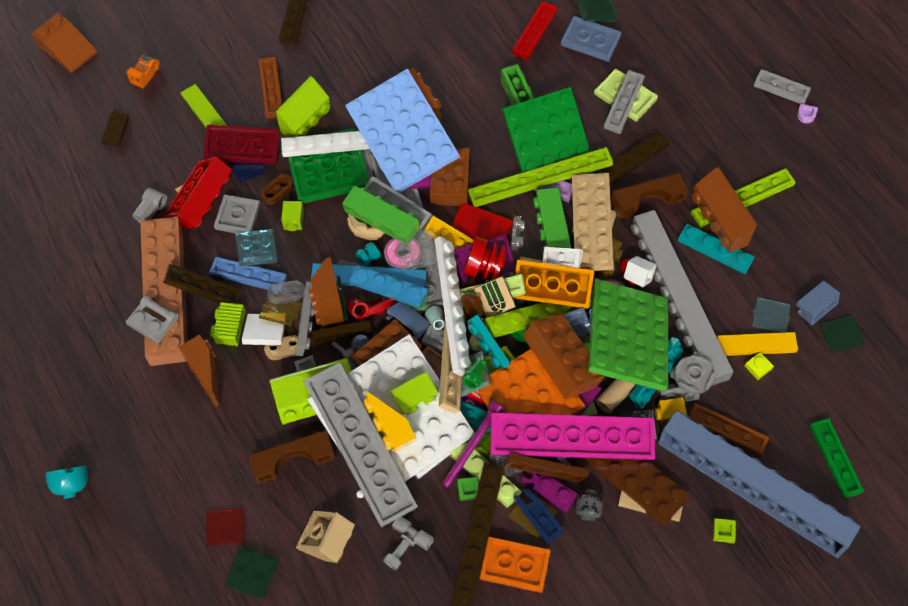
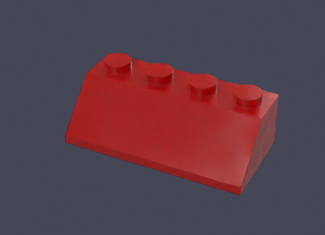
[162,156,232,229]

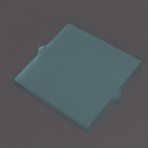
[752,297,791,333]

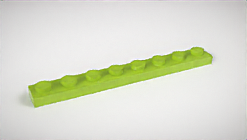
[468,147,613,207]

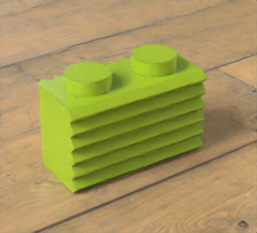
[211,302,246,346]

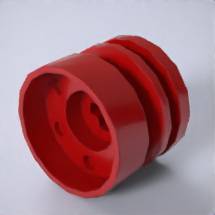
[463,236,507,282]

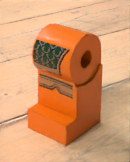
[127,54,159,88]

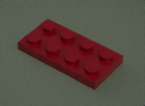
[203,125,279,165]

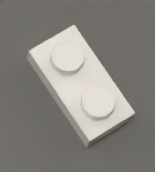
[542,247,583,268]

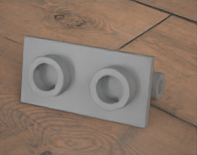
[657,384,700,402]

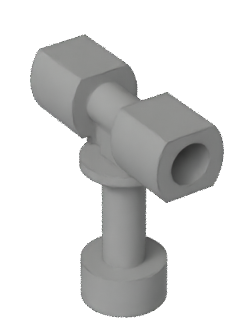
[383,516,434,570]

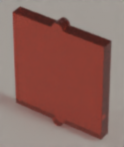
[205,509,246,546]

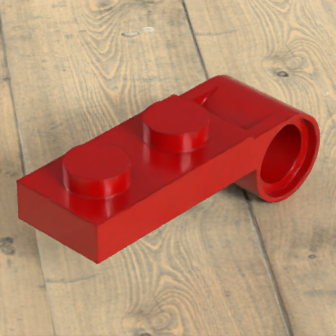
[347,295,399,319]

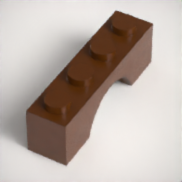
[610,173,689,219]
[248,431,335,484]

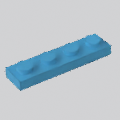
[350,265,428,308]

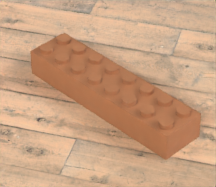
[140,217,188,366]

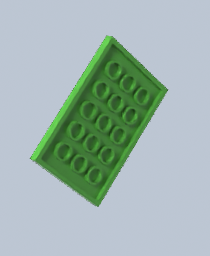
[588,279,668,391]

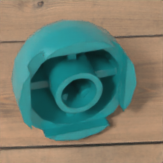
[45,466,88,499]

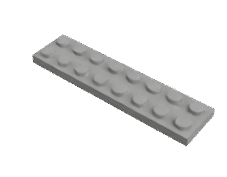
[304,362,418,527]

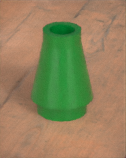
[463,359,487,389]

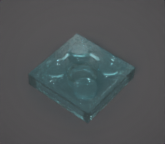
[235,229,277,267]

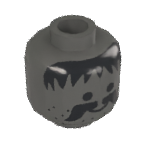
[575,490,604,521]

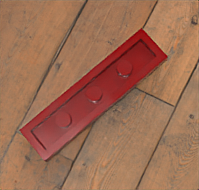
[512,1,558,60]

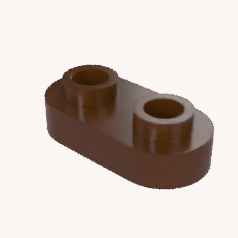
[261,174,293,205]

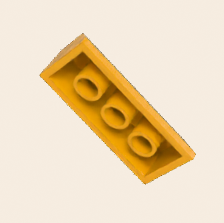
[512,260,594,309]

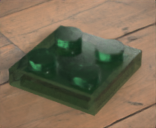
[224,546,280,601]

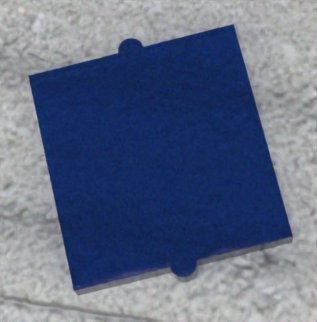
[230,162,267,183]

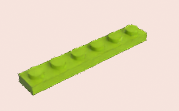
[484,298,592,338]

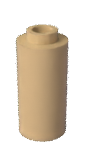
[595,379,636,414]

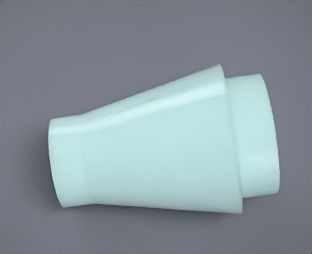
[425,306,444,330]

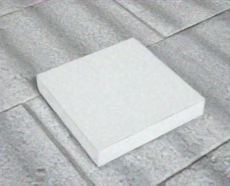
[242,314,287,345]

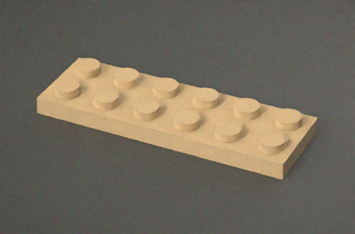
[572,173,614,271]

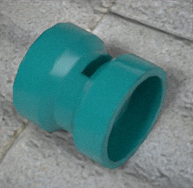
[355,242,381,267]

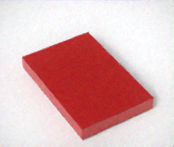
[451,202,514,240]

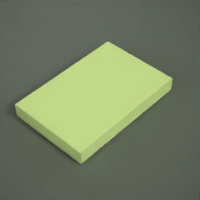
[594,69,658,122]

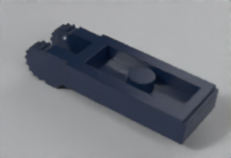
[513,488,564,545]

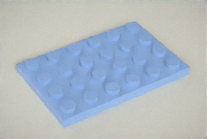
[345,69,460,193]

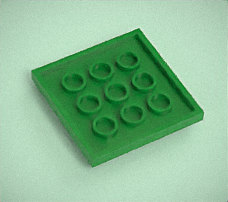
[502,87,590,173]
[288,128,369,204]

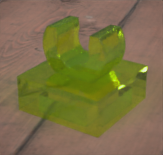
[475,432,494,456]

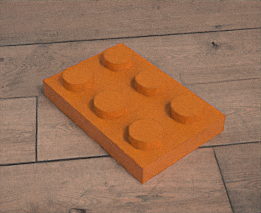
[480,537,551,593]

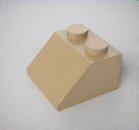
[296,511,355,563]

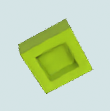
[713,518,736,543]

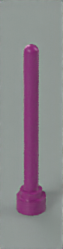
[443,400,506,487]

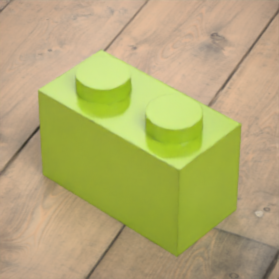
[390,371,438,415]

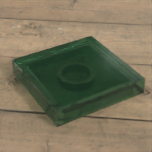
[577,0,617,21]

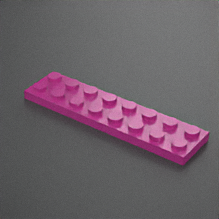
[490,413,655,460]

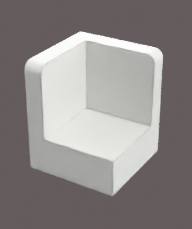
[624,256,657,287]

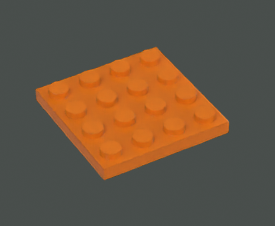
[476,349,586,416]

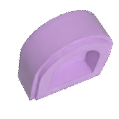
[797,103,818,123]

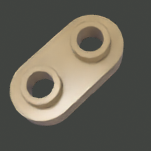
[264,335,298,360]

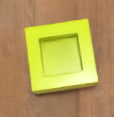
[745,352,774,380]

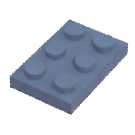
[561,16,622,62]

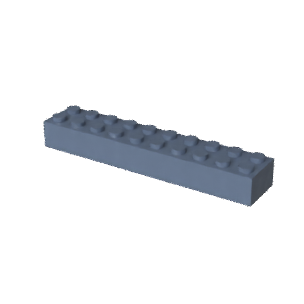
[658,411,861,558]

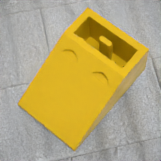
[363,392,416,453]

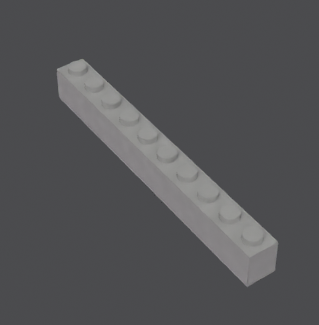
[631,210,733,385]

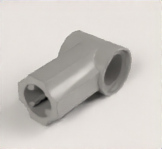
[132,188,167,223]

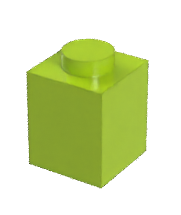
[281,201,304,231]

